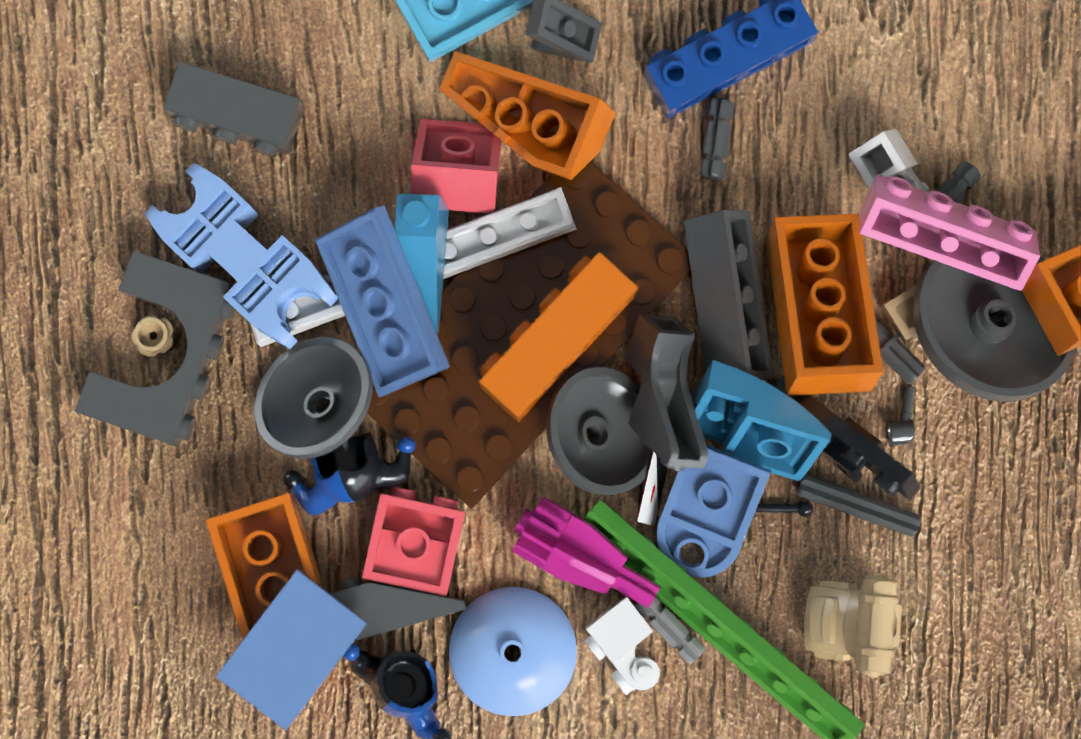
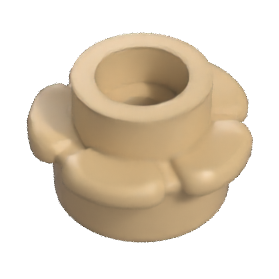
[132,315,174,357]

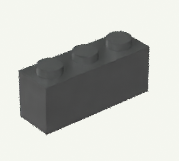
[163,61,305,157]

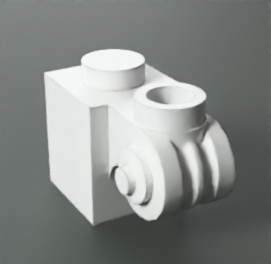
[848,129,929,192]
[584,596,660,695]

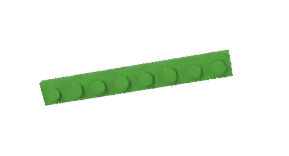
[583,500,865,739]

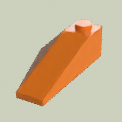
[439,51,615,180]

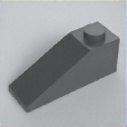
[330,576,467,641]

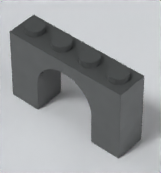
[75,250,236,447]

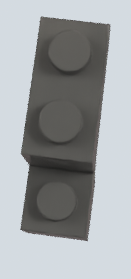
[624,313,708,471]

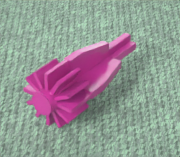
[512,496,661,608]

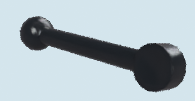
[755,500,813,517]

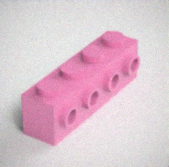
[860,174,1040,291]

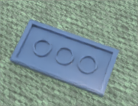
[315,206,450,397]

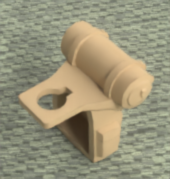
[804,574,902,678]

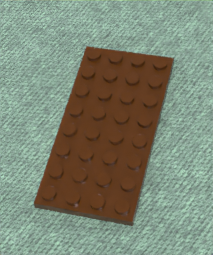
[367,162,691,509]

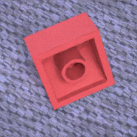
[411,118,502,214]

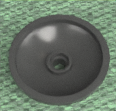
[254,337,373,459]
[546,367,653,495]

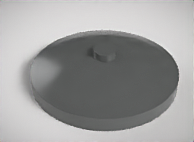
[913,256,1077,402]

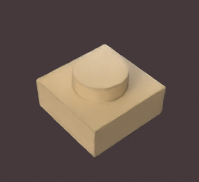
[881,284,918,342]

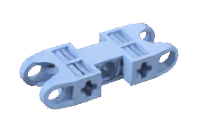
[145,163,338,349]

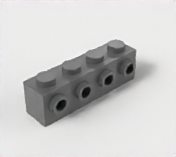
[684,210,774,381]

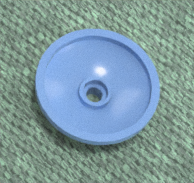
[449,587,577,716]

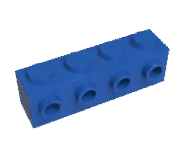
[644,0,818,119]

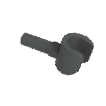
[887,386,915,446]

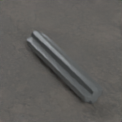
[797,475,921,536]

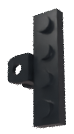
[773,375,921,501]

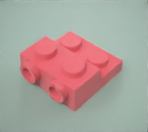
[362,487,466,596]

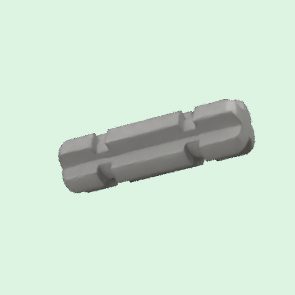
[634,597,705,664]

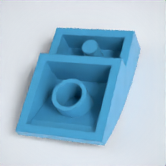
[691,360,831,481]

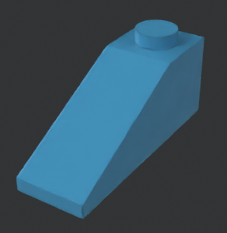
[394,194,449,334]

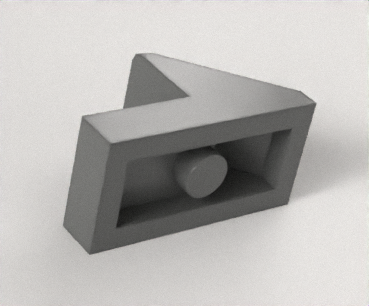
[525,0,602,63]

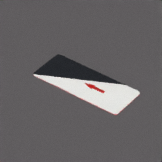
[637,451,668,526]

